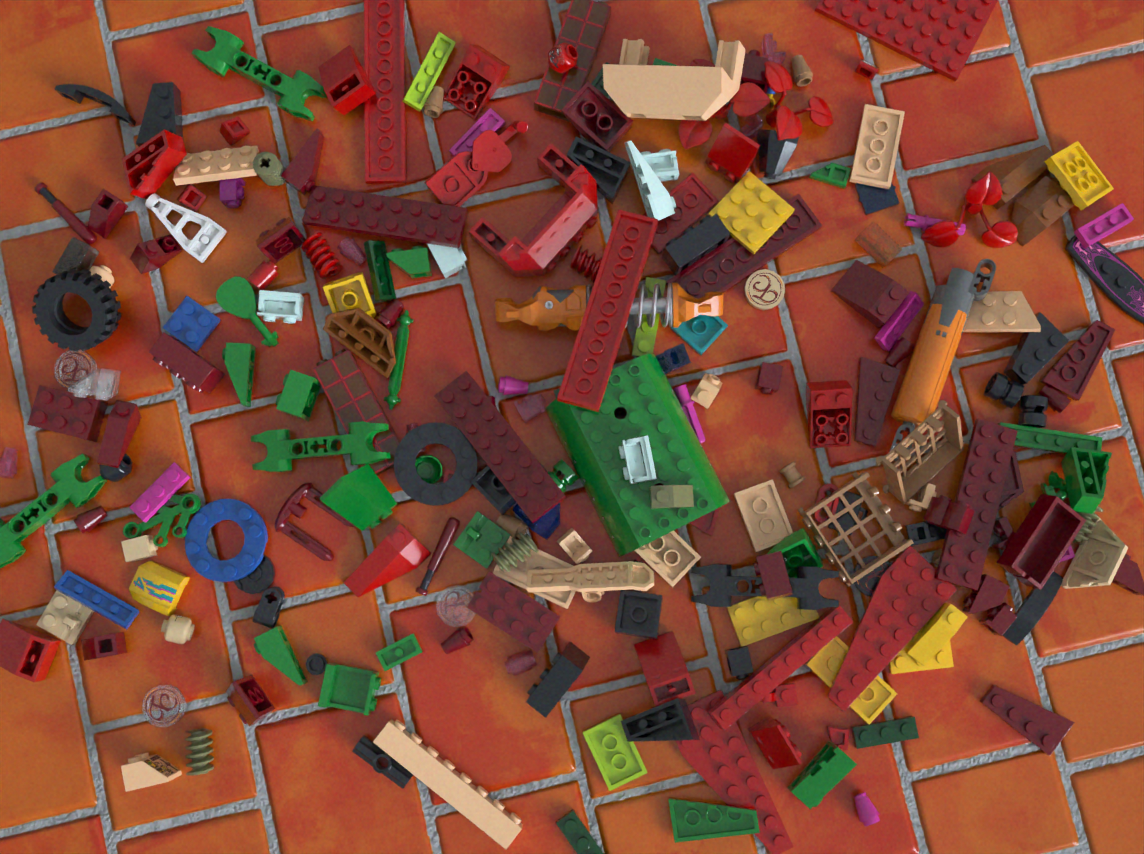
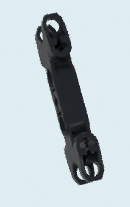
[691,564,839,610]

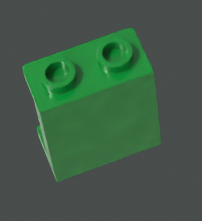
[318,662,381,716]

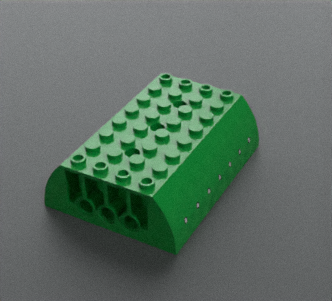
[545,353,730,557]

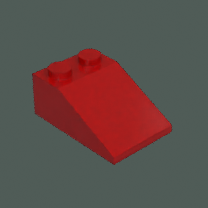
[705,123,760,183]

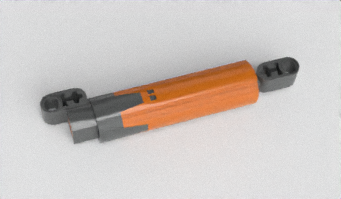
[889,259,996,464]

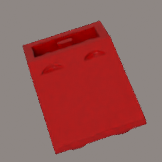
[318,45,376,115]
[443,45,510,119]
[806,380,853,448]
[0,618,61,682]
[633,631,696,707]
[748,716,802,769]

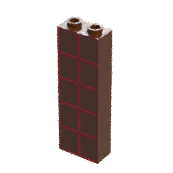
[534,0,611,122]
[313,349,400,476]

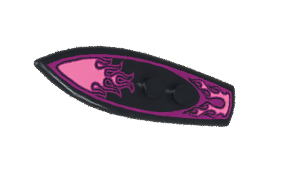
[1065,235,1144,324]

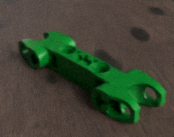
[191,26,327,121]
[251,421,390,472]
[0,454,107,569]

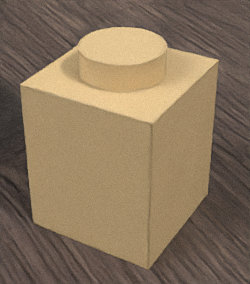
[121,535,158,562]

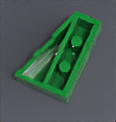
[1061,447,1112,514]
[788,741,857,809]

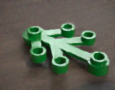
[123,493,201,547]

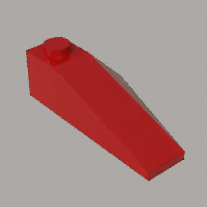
[344,524,432,597]

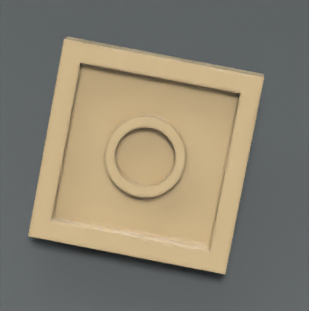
[36,590,94,645]

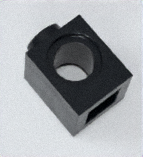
[725,646,753,679]

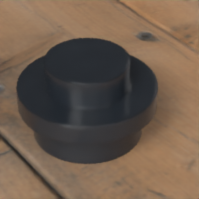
[306,653,327,675]

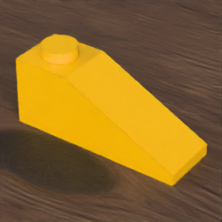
[906,603,968,666]

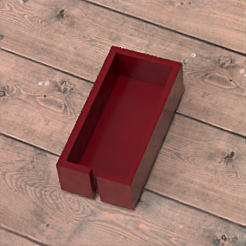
[996,494,1086,590]
[466,571,560,653]

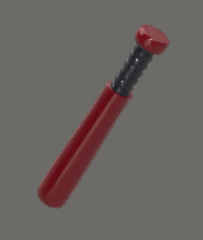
[35,182,97,245]
[416,517,460,596]

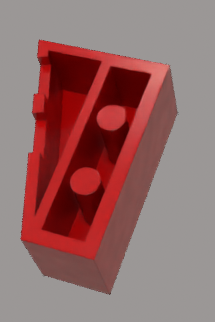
[122,130,187,200]

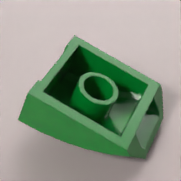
[767,528,823,578]

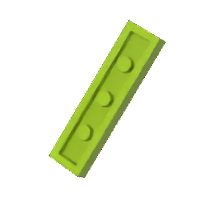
[402,32,456,112]
[631,277,666,357]

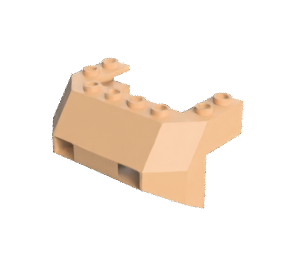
[603,39,745,121]

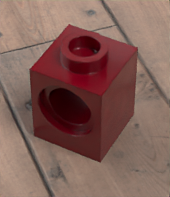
[755,362,783,395]

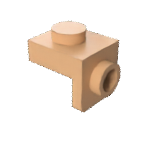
[691,373,723,409]
[905,483,937,512]
[557,528,592,564]

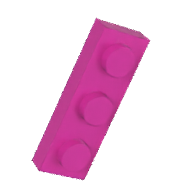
[449,108,505,156]
[1074,203,1134,249]
[875,291,924,352]
[129,462,191,522]

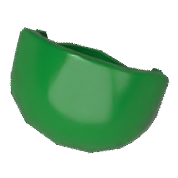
[415,454,442,484]

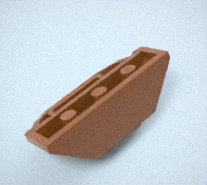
[1011,176,1074,247]
[323,308,396,378]

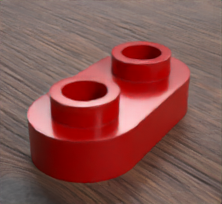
[813,484,839,524]

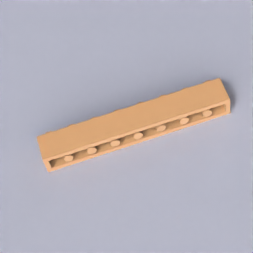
[373,719,523,849]

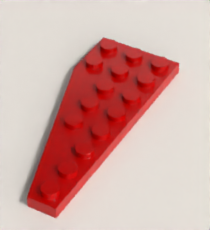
[827,546,957,712]
[676,689,794,854]

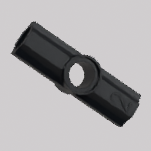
[352,736,413,789]

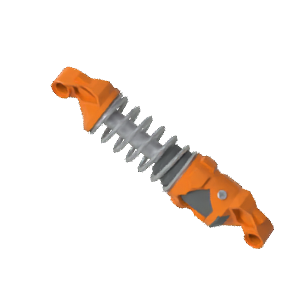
[494,282,723,331]

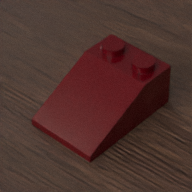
[561,81,633,152]
[256,217,306,264]
[831,260,910,328]
[226,675,275,726]

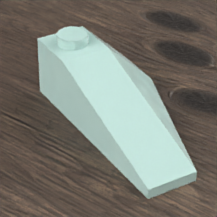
[624,141,676,220]

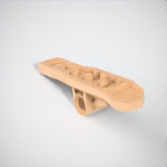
[527,561,654,603]

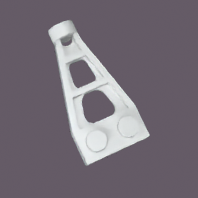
[145,193,227,263]

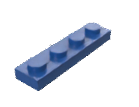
[54,570,140,630]

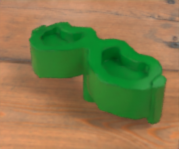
[1048,471,1069,498]

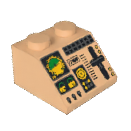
[121,752,182,792]

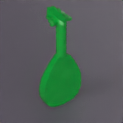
[216,276,279,347]

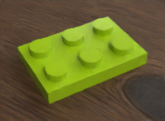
[582,713,648,791]

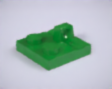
[453,511,511,569]

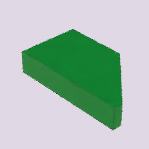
[809,162,851,189]

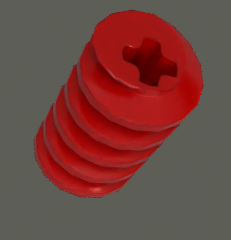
[301,232,343,279]
[570,245,602,282]

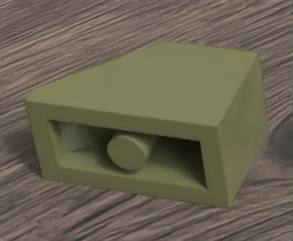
[649,485,694,509]

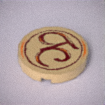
[744,269,785,310]

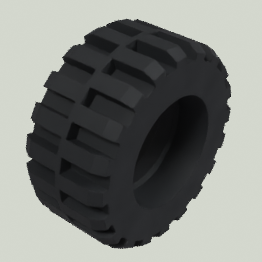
[32,269,121,351]

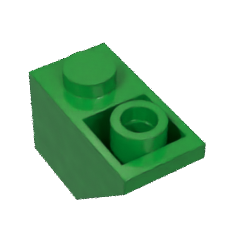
[386,246,432,279]

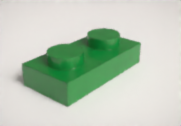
[376,633,423,671]

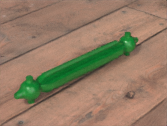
[384,310,414,410]

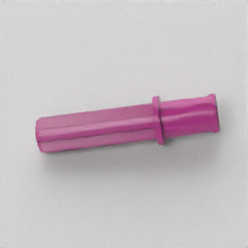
[904,213,966,235]
[674,384,706,443]

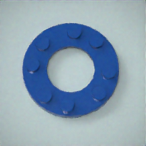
[185,499,268,582]

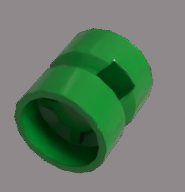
[547,459,579,493]

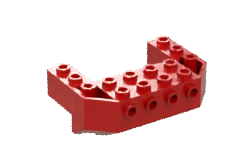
[469,143,598,277]

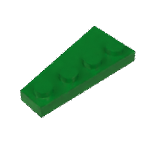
[668,798,760,843]

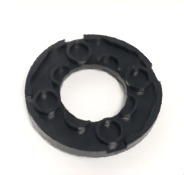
[394,422,477,506]

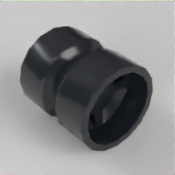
[984,372,1024,408]
[1018,395,1048,428]

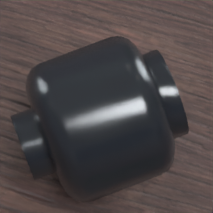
[99,454,132,482]

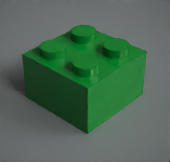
[276,369,321,421]

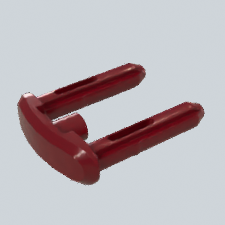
[274,483,355,561]

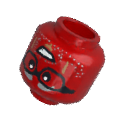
[548,42,578,74]

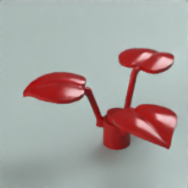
[679,59,770,150]
[764,61,833,140]
[921,171,1018,248]

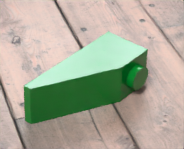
[222,342,256,407]
[254,626,308,686]

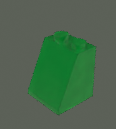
[319,464,397,531]

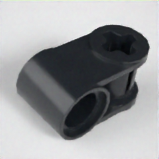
[253,587,285,629]

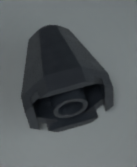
[757,129,799,180]

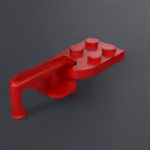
[424,121,528,207]

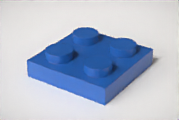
[163,296,221,352]

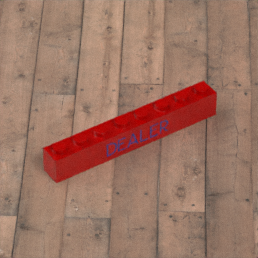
[707,605,853,730]

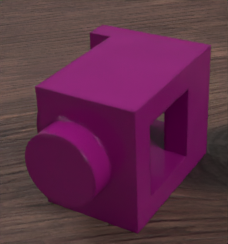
[220,178,245,208]

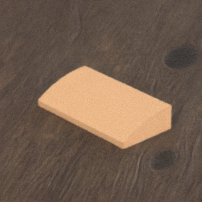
[635,531,701,587]

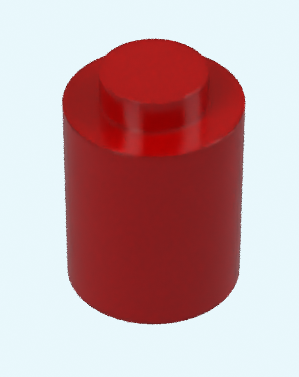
[247,260,279,290]

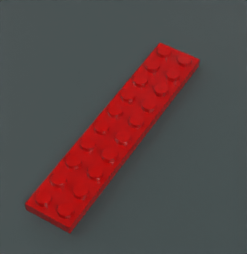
[364,0,406,184]
[557,209,658,412]

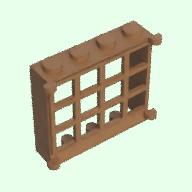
[876,400,964,504]
[798,472,914,587]

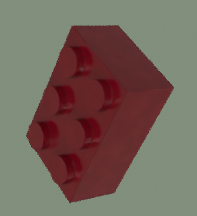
[149,332,225,394]
[27,385,108,442]

